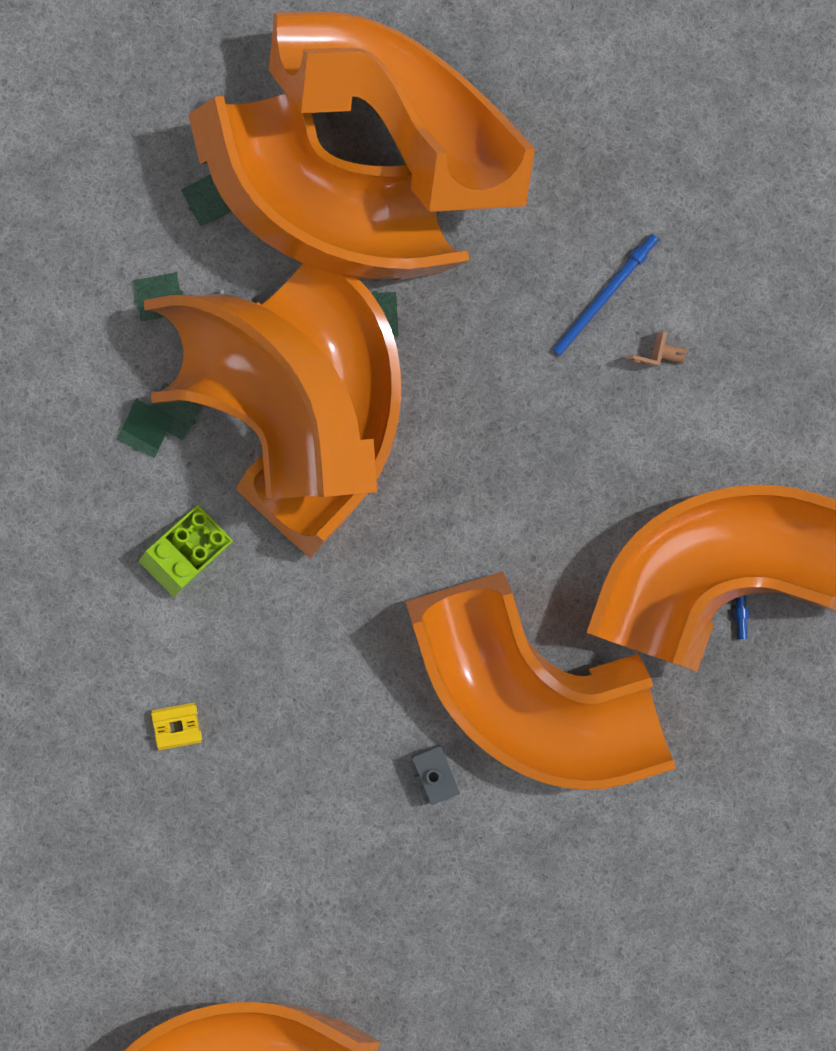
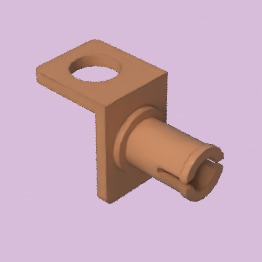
[626,331,687,367]

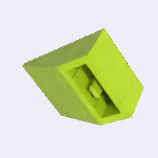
[138,505,233,598]

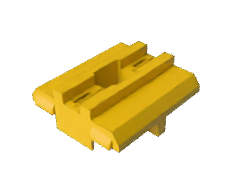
[151,702,202,750]

